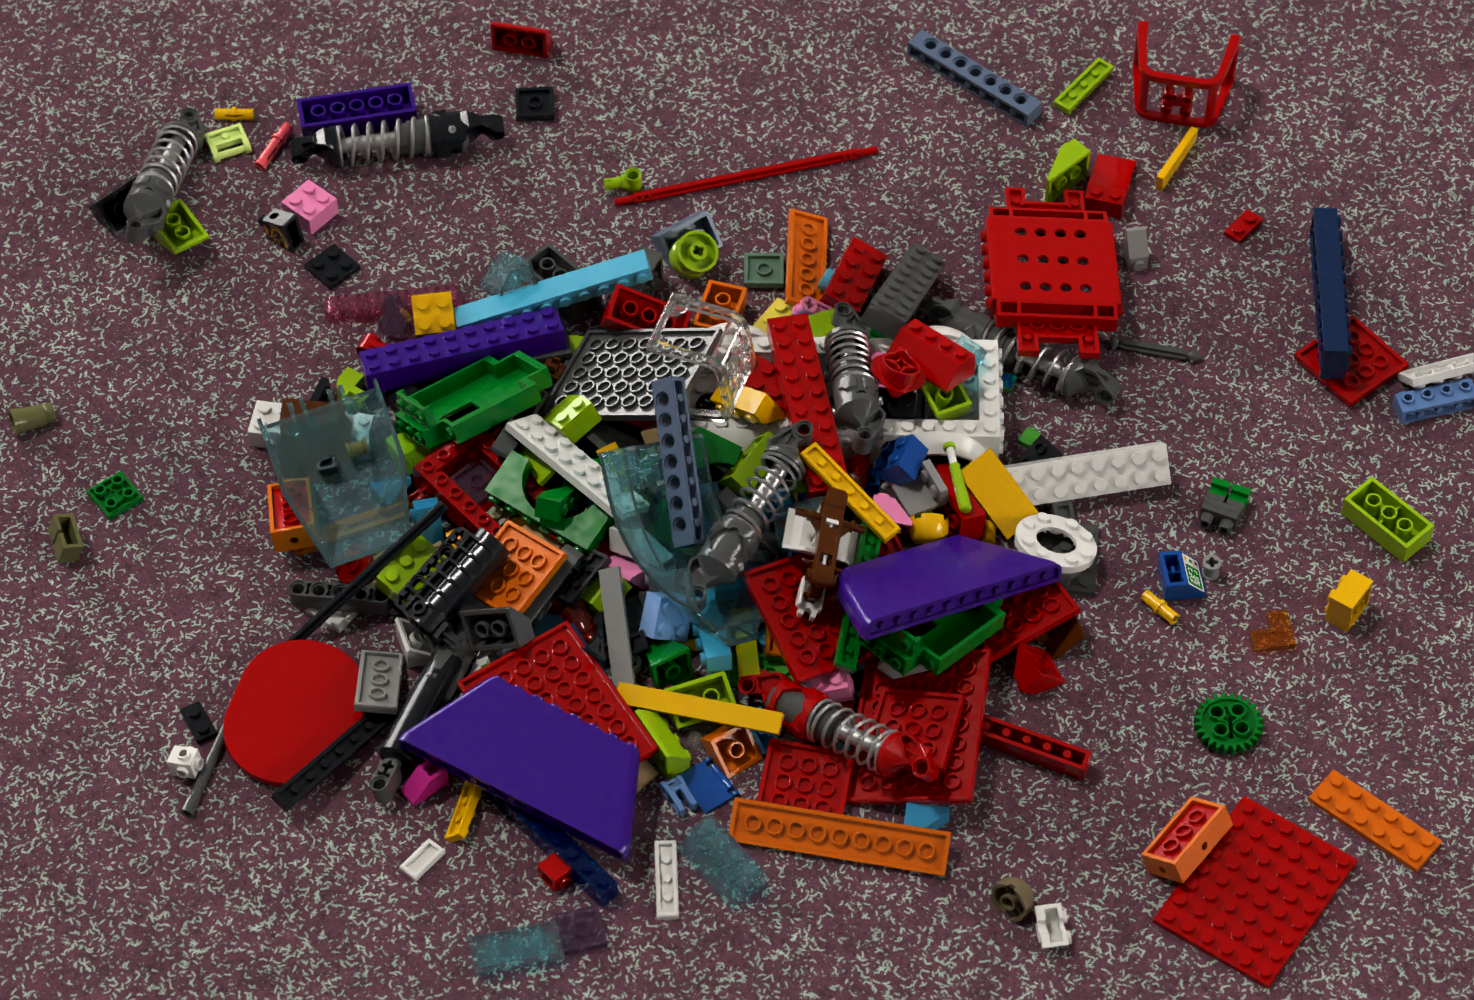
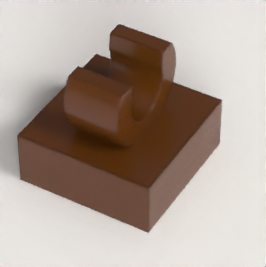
[544,356,566,383]

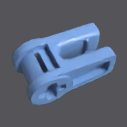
[659,773,697,817]

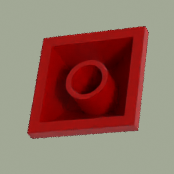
[1014,643,1065,695]

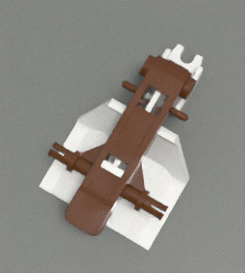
[782,487,866,621]

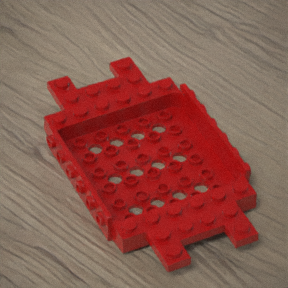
[980,187,1123,359]

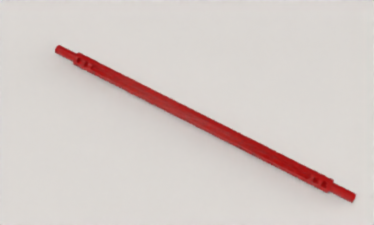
[614,146,878,206]

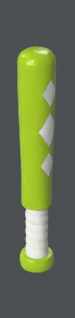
[943,441,972,513]

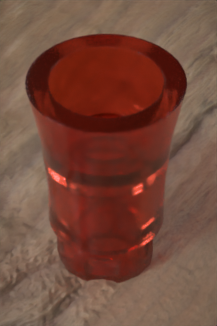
[561,601,596,644]

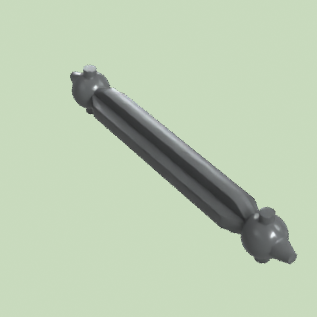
[1103,335,1203,364]

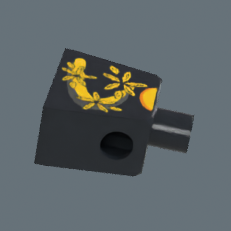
[258,208,304,253]

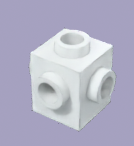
[166,745,204,779]

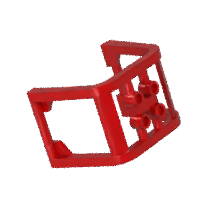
[1133,21,1241,128]

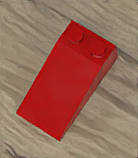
[1084,153,1136,219]

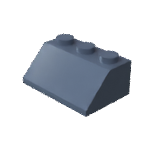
[650,210,724,272]

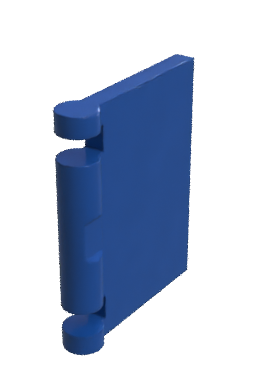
[680,756,740,815]

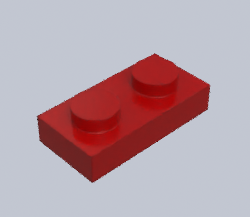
[1224,209,1263,245]

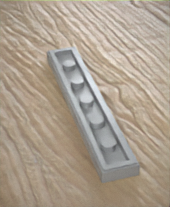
[598,566,636,689]

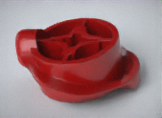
[871,347,926,398]

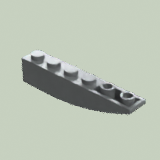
[490,390,550,459]

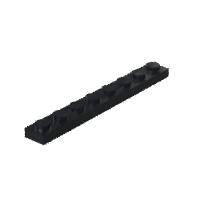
[271,701,403,813]

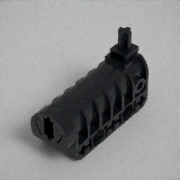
[394,527,510,650]

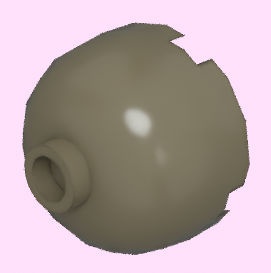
[989,877,1034,922]

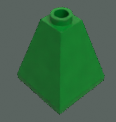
[644,637,694,690]

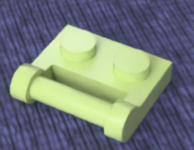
[204,123,252,163]

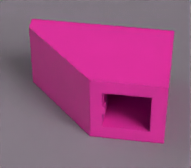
[401,761,449,807]

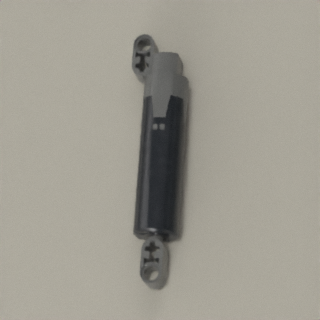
[369,614,476,804]

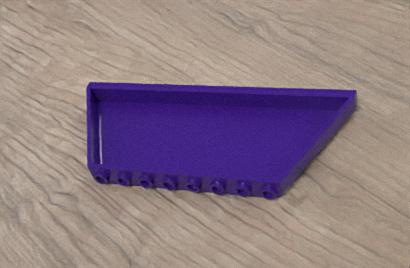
[833,535,1062,641]
[398,675,640,863]

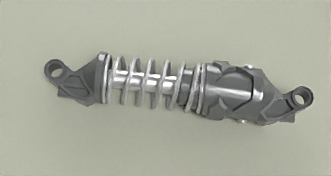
[680,420,813,612]

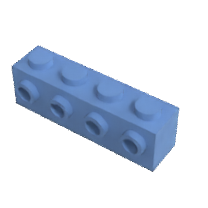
[1392,378,1474,424]

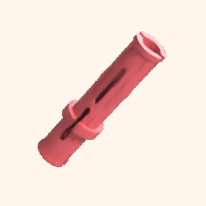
[254,122,294,171]

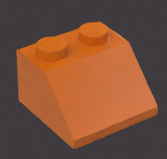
[700,725,763,779]

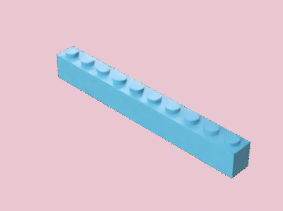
[453,249,653,329]

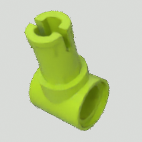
[603,168,642,192]

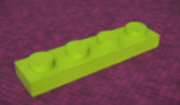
[1053,57,1114,115]

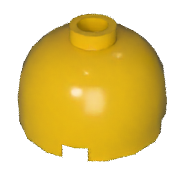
[908,513,949,546]

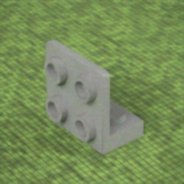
[892,459,948,517]

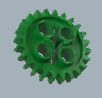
[1193,692,1264,756]

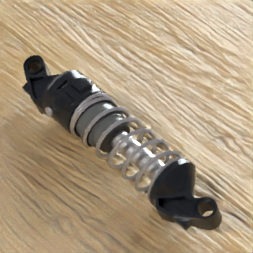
[289,109,505,168]

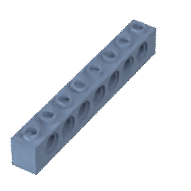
[907,30,1042,127]
[651,376,706,548]

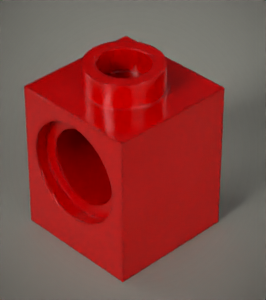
[537,852,572,892]

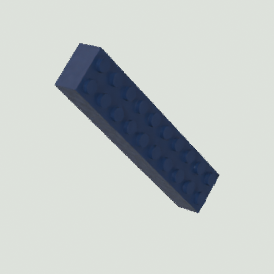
[1309,208,1352,379]

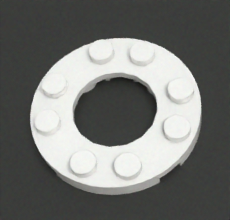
[1014,512,1097,574]

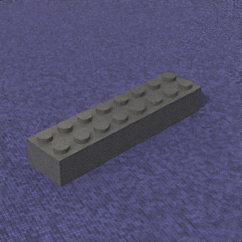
[860,243,947,341]

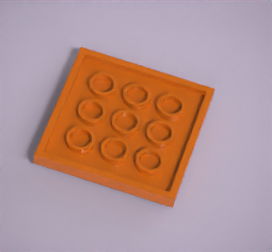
[474,520,568,614]

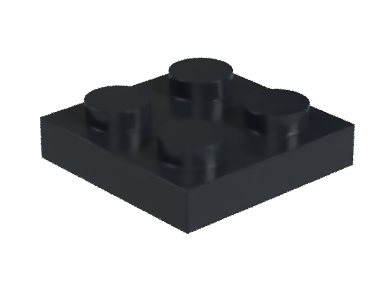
[515,86,555,121]
[304,244,360,290]

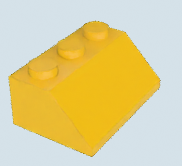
[710,379,786,424]

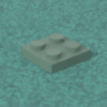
[744,253,784,288]

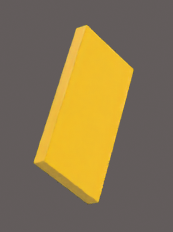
[961,448,1039,540]

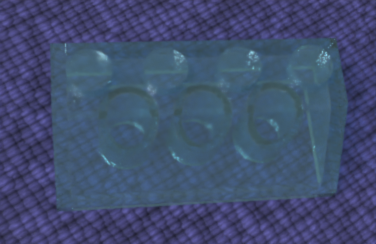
[480,251,538,296]
[677,814,766,909]
[467,921,563,975]

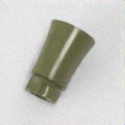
[8,403,56,436]

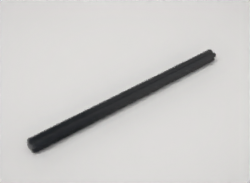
[287,501,448,641]

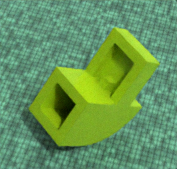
[337,367,372,411]

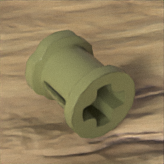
[345,437,370,461]

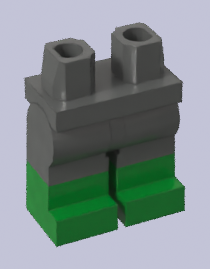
[1199,477,1251,536]

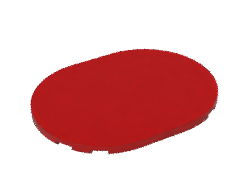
[223,640,365,787]

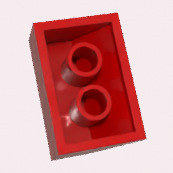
[490,21,552,58]

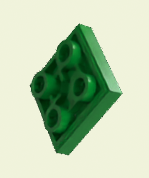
[86,471,144,520]

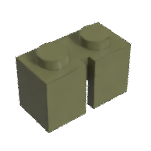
[48,513,84,563]

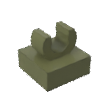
[486,504,514,527]

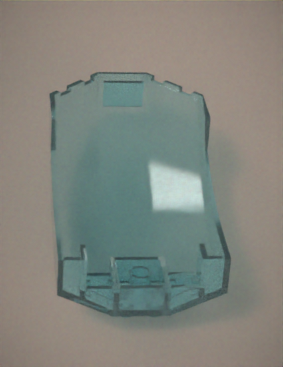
[598,433,769,647]

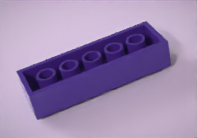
[297,82,417,137]

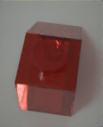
[845,451,871,489]

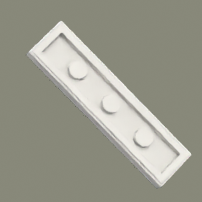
[654,840,679,920]

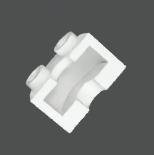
[1034,903,1072,949]

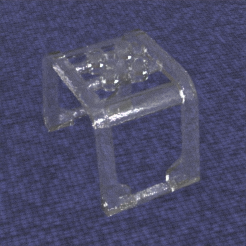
[646,293,756,423]

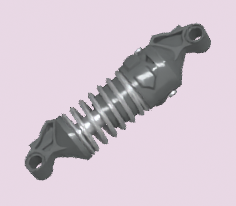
[824,302,886,455]

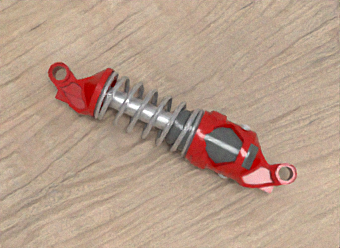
[738,669,939,783]

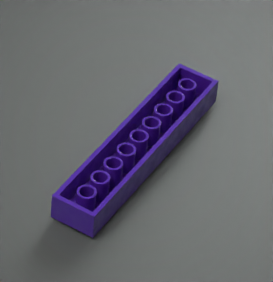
[359,307,567,394]

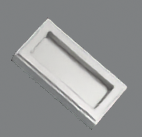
[399,838,445,882]

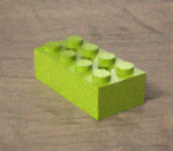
[1341,477,1434,563]

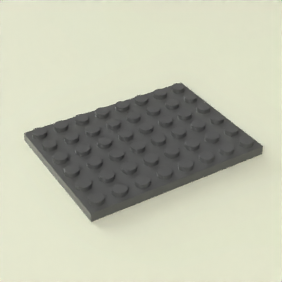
[538,327,724,421]

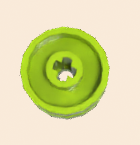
[669,230,718,279]

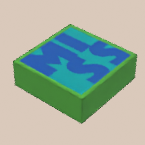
[999,371,1018,394]

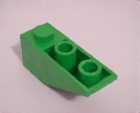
[534,485,582,522]

